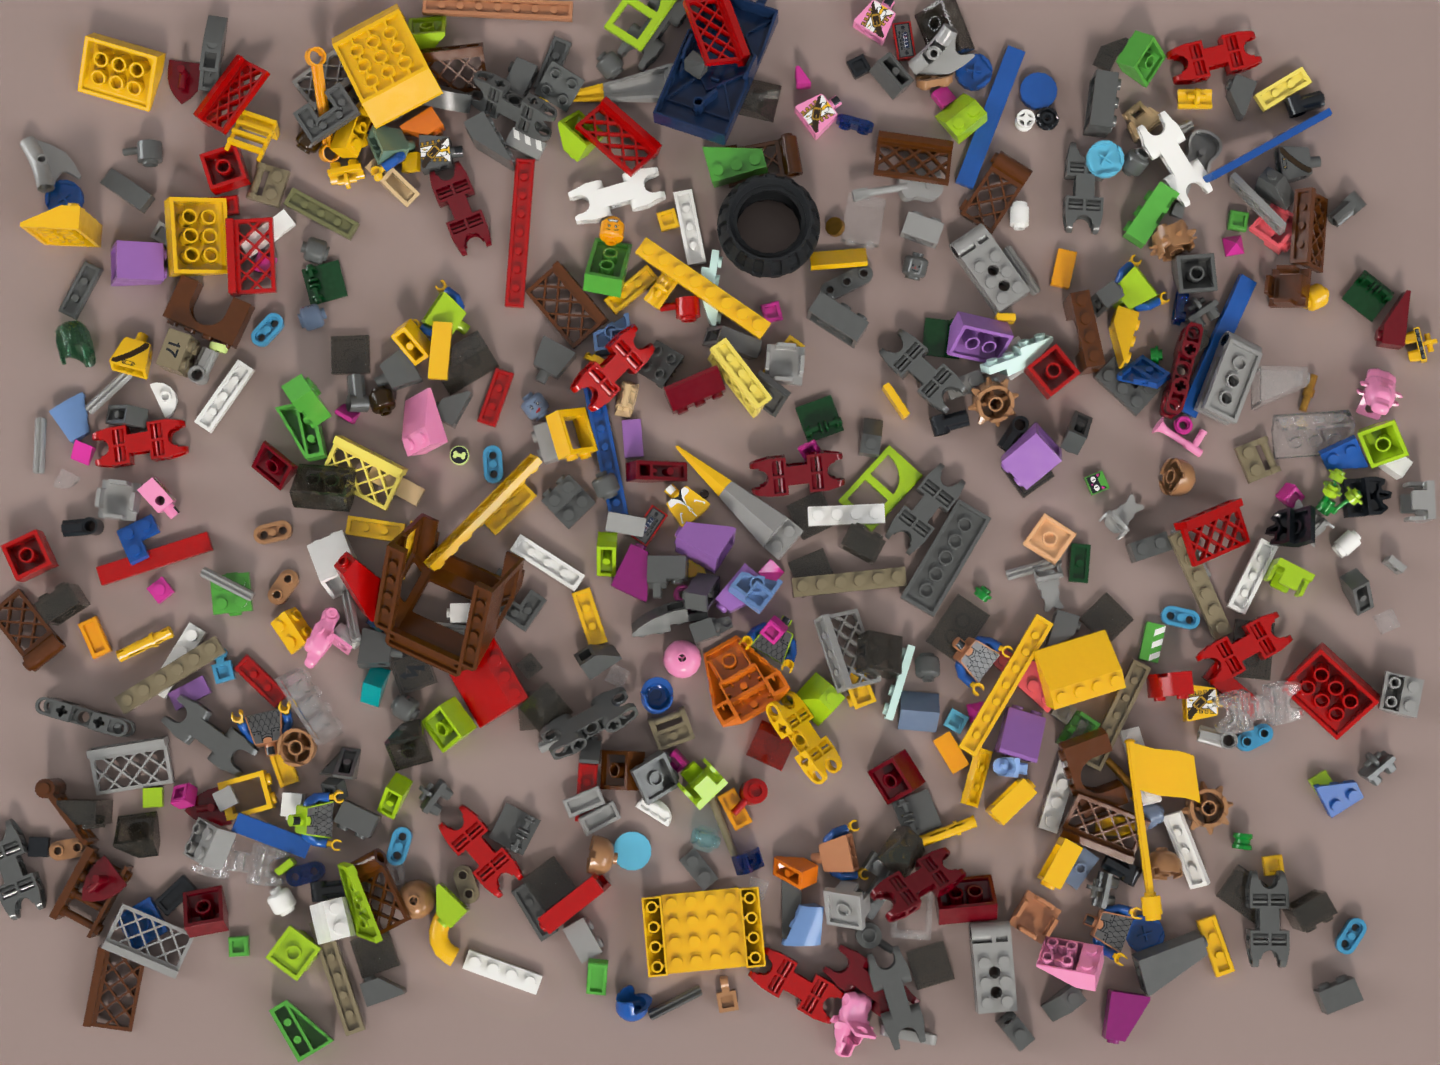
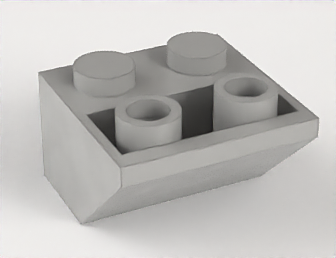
[1378,671,1424,718]
[183,817,236,871]

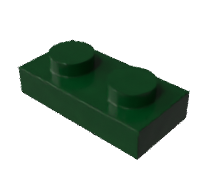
[1068,543,1091,584]

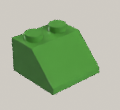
[1116,30,1166,88]

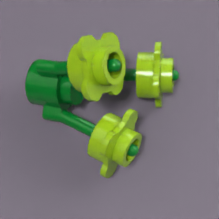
[1316,468,1363,516]

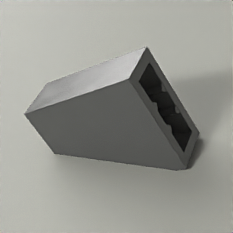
[702,325,762,360]

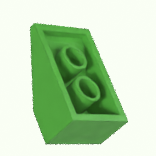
[583,237,632,298]

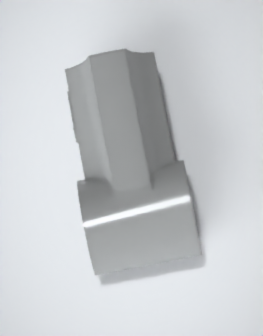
[188,346,219,386]
[1197,725,1238,749]

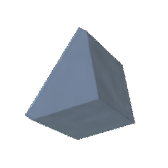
[897,691,940,732]

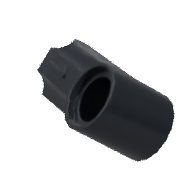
[1284,91,1325,118]
[929,410,970,437]
[997,416,1029,452]
[61,517,104,537]
[1101,855,1142,887]
[310,880,346,902]

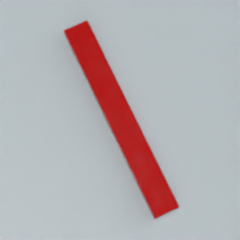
[505,158,535,308]

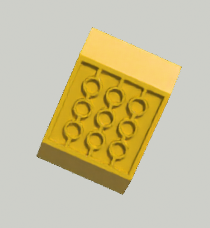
[331,4,443,129]
[641,887,766,978]

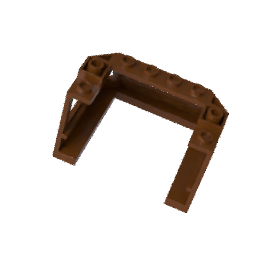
[374,513,525,677]

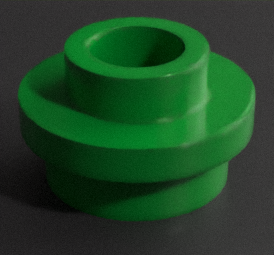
[1150,346,1163,365]
[974,585,992,602]

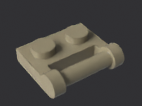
[246,162,291,208]
[1234,435,1282,484]
[647,706,695,751]

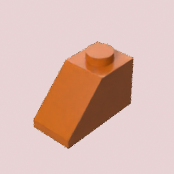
[399,106,445,138]
[773,856,818,890]

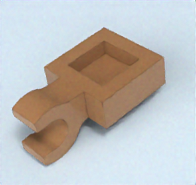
[716,976,739,1013]

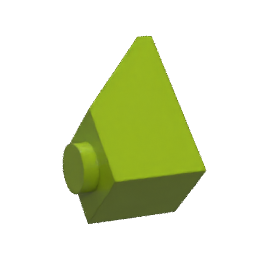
[597,532,617,577]
[377,772,413,820]

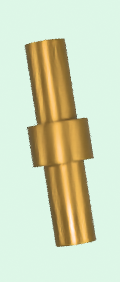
[1299,374,1318,412]

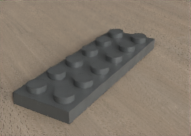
[900,499,991,617]

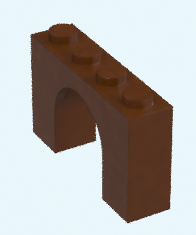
[163,275,255,350]
[1063,289,1106,376]
[1057,727,1129,819]

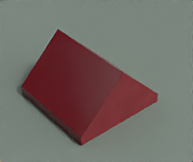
[251,440,300,491]

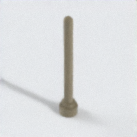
[709,795,745,875]

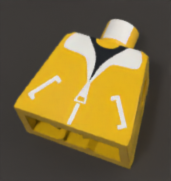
[664,484,710,527]

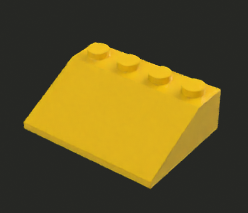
[78,33,166,112]
[164,197,228,277]
[20,203,102,248]
[1033,629,1126,710]

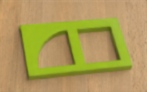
[604,0,677,52]
[838,445,923,532]

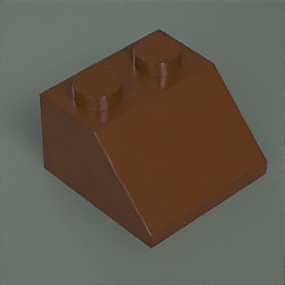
[600,750,645,791]

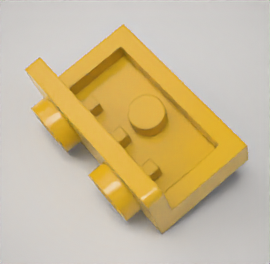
[270,607,312,655]
[846,665,876,710]

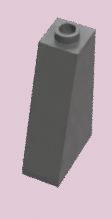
[1131,930,1208,996]

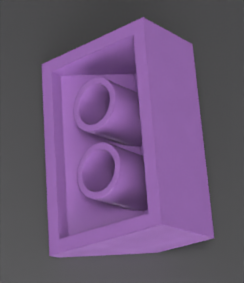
[947,311,1014,363]

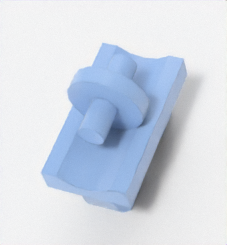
[992,756,1028,778]

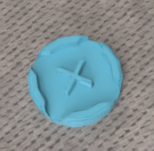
[1086,140,1124,178]
[614,831,651,870]

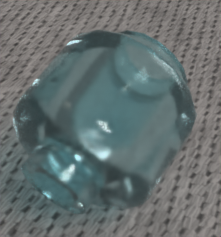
[690,825,721,853]

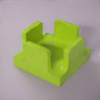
[1263,557,1315,598]
[676,758,728,810]
[265,925,322,981]

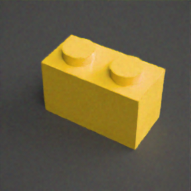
[391,318,431,366]

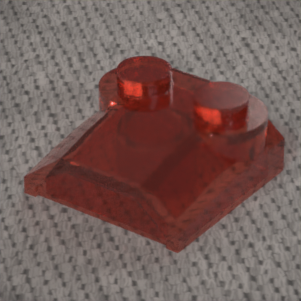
[746,720,793,771]

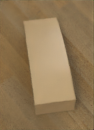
[364,157,420,207]

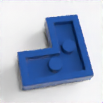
[116,514,160,566]

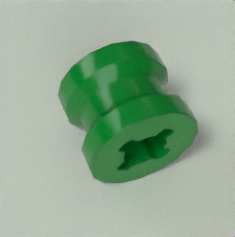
[1232,832,1253,850]

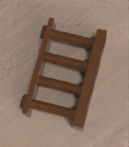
[49,845,134,938]

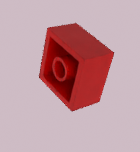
[199,145,251,196]
[1024,343,1080,400]
[1,529,59,582]

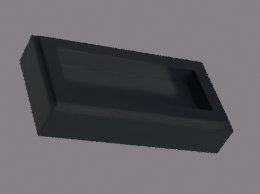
[154,874,197,916]

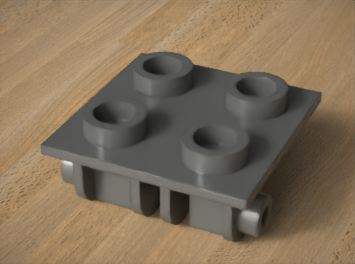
[534,60,585,112]
[638,340,685,389]
[892,789,942,839]
[488,803,541,855]

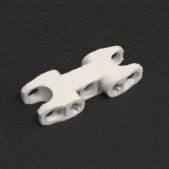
[1136,111,1213,208]
[568,167,666,225]

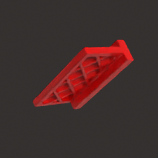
[683,0,750,67]
[193,54,270,135]
[575,96,662,177]
[225,217,277,297]
[1173,498,1250,567]

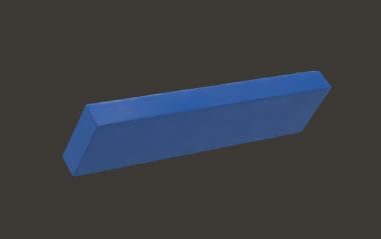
[231,812,310,859]

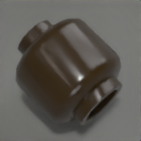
[296,129,322,154]
[368,386,396,416]

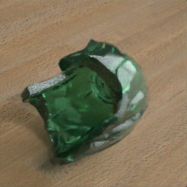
[55,320,96,368]

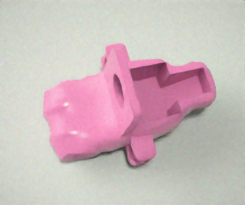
[1356,368,1403,420]
[304,607,353,669]
[830,992,877,1057]

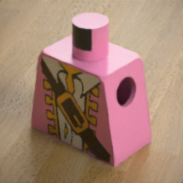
[853,0,896,46]
[794,94,842,140]
[137,477,180,519]

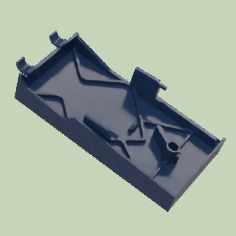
[653,0,778,146]

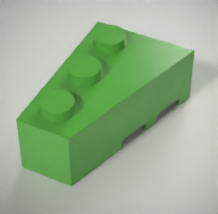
[702,147,768,188]
[1122,181,1180,249]
[281,374,332,429]
[275,404,328,462]
[269,999,334,1062]

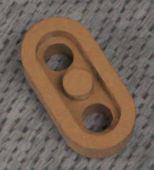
[916,73,953,90]
[253,520,293,545]
[268,570,300,605]
[49,838,89,861]

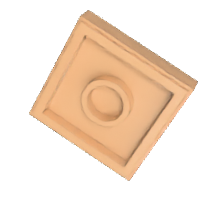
[1023,513,1077,565]

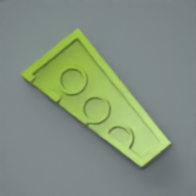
[337,861,383,944]

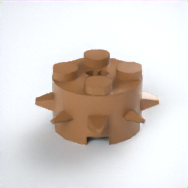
[1149,220,1197,262]
[968,377,1019,427]
[1181,781,1233,835]

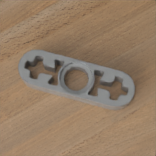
[880,1024,937,1045]

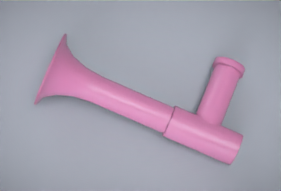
[1152,417,1207,457]

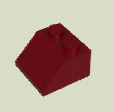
[868,749,926,805]
[183,885,229,938]

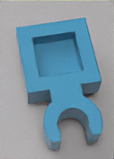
[211,648,236,684]

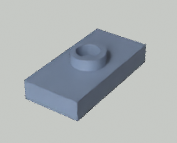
[1065,847,1099,890]

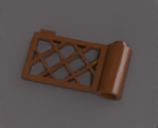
[726,133,803,188]
[959,151,1033,235]
[0,589,66,672]
[35,778,99,845]
[350,848,412,935]

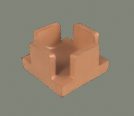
[1009,890,1061,944]

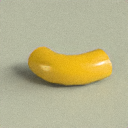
[429,913,460,966]

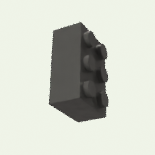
[1083,69,1121,138]
[807,292,869,348]

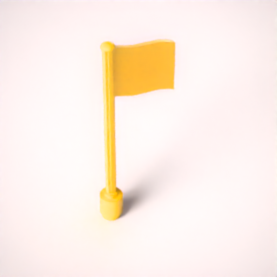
[1124,739,1200,921]

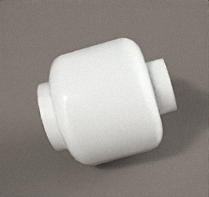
[267,886,297,917]

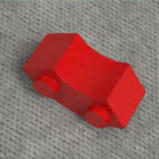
[1146,671,1194,701]

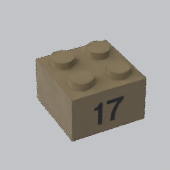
[156,328,201,378]

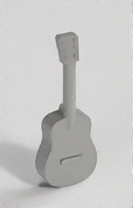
[1170,129,1222,219]
[851,165,943,202]

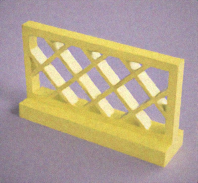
[707,338,772,418]
[319,435,408,511]

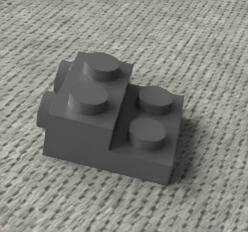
[541,475,596,529]
[629,750,679,805]

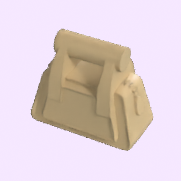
[1122,101,1161,143]
[614,380,639,419]

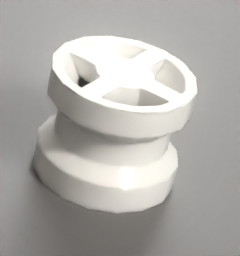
[1014,109,1035,132]

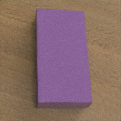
[622,419,644,459]
[167,675,212,711]

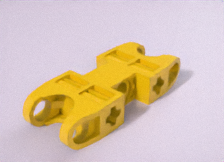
[766,691,842,784]

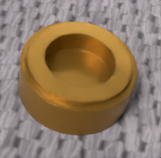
[825,217,845,237]

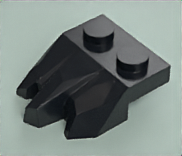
[1340,477,1392,518]
[1265,505,1316,547]

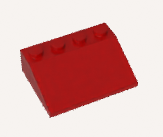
[449,636,531,728]
[1280,642,1380,740]

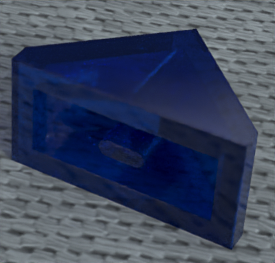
[731,847,764,875]

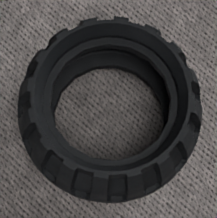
[717,173,820,278]

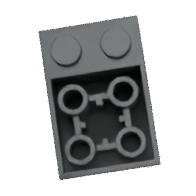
[463,111,515,171]

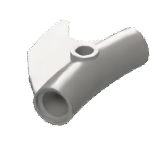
[908,23,975,75]
[20,136,81,193]

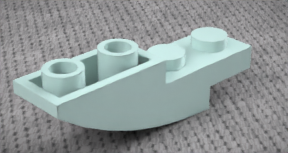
[701,249,723,327]
[980,333,1054,376]

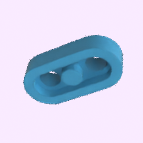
[251,313,284,347]
[483,445,504,484]
[1160,606,1200,630]
[1236,724,1273,751]
[386,827,413,866]
[1335,917,1367,954]

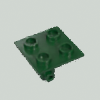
[302,260,348,304]
[1342,270,1394,322]
[922,318,959,359]
[795,395,844,442]

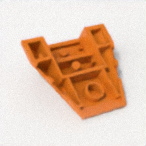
[703,635,791,727]

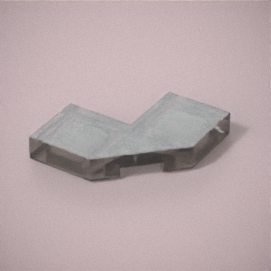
[1092,37,1129,71]

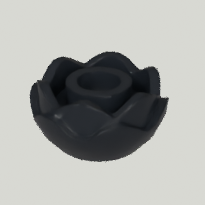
[1035,107,1059,131]

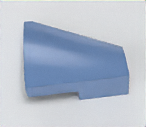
[593,313,630,356]
[49,392,90,444]
[728,572,783,614]
[781,903,824,946]

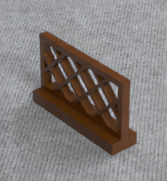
[420,42,486,92]
[873,130,954,186]
[1290,187,1328,273]
[525,261,609,349]
[1058,791,1151,864]
[83,945,147,1032]

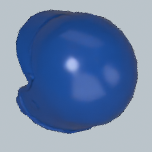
[640,677,673,714]
[615,985,652,1022]

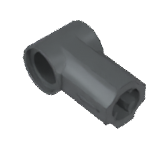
[1327,190,1367,227]
[346,374,370,412]

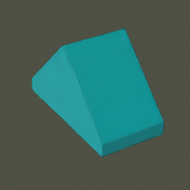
[360,667,391,707]

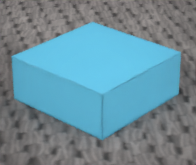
[943,708,969,734]

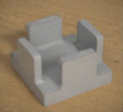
[764,342,805,386]
[95,479,142,522]
[1399,480,1436,523]
[823,881,871,931]

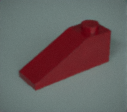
[1374,290,1411,350]
[626,460,688,483]

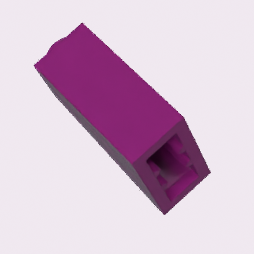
[611,543,649,603]
[1102,989,1150,1044]

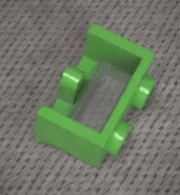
[1055,710,1100,744]

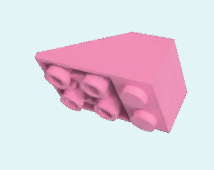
[1036,936,1104,991]

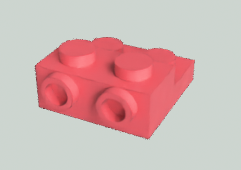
[1249,203,1293,255]

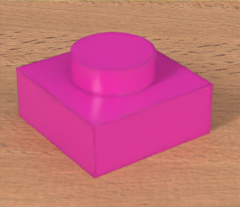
[146,577,175,604]

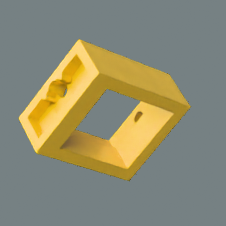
[545,407,598,462]
[217,770,277,821]
[985,778,1037,825]
[1037,837,1083,890]

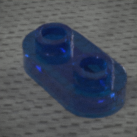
[836,114,874,135]
[1171,290,1189,326]
[286,861,326,887]

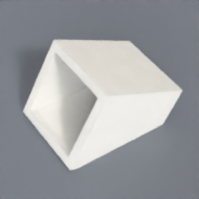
[307,530,358,599]
[309,897,356,945]

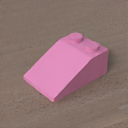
[402,388,448,457]

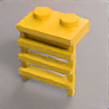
[224,110,280,162]

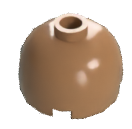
[1159,458,1196,496]
[277,727,318,767]
[586,835,618,875]
[1149,847,1183,880]
[397,879,436,919]

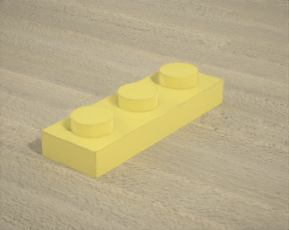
[1253,67,1312,112]

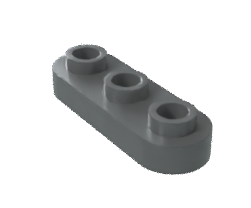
[820,266,873,300]

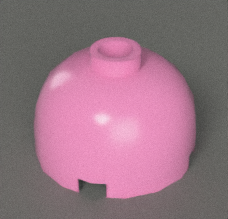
[663,640,702,678]

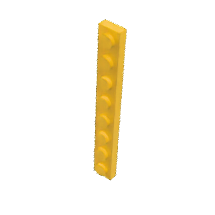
[635,237,771,340]
[423,454,542,571]
[958,614,1053,757]

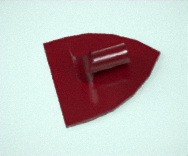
[168,60,200,104]
[185,787,232,826]
[82,855,127,902]

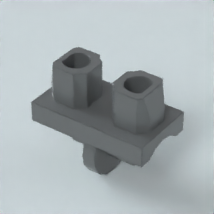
[1183,297,1220,331]
[1357,750,1397,786]
[419,779,453,816]
[1086,871,1120,909]

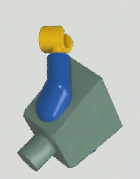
[362,125,415,181]

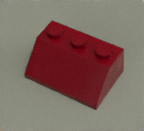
[664,365,726,415]
[935,874,998,925]

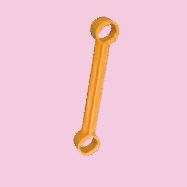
[304,47,340,163]

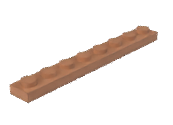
[422,0,573,22]

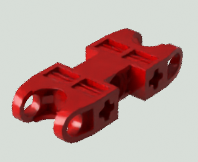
[1166,31,1262,85]
[570,324,655,412]
[92,419,189,468]
[1195,612,1293,685]
[438,804,524,898]
[748,947,845,1024]

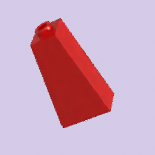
[334,551,381,622]
[538,874,611,934]

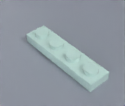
[882,644,915,721]

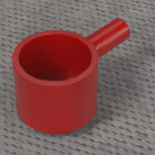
[660,296,701,323]
[731,778,768,816]

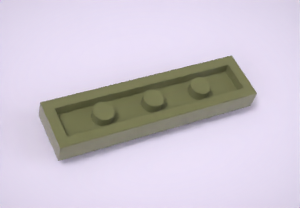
[283,187,360,241]

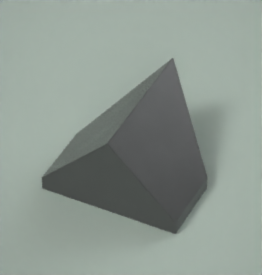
[319,747,361,780]

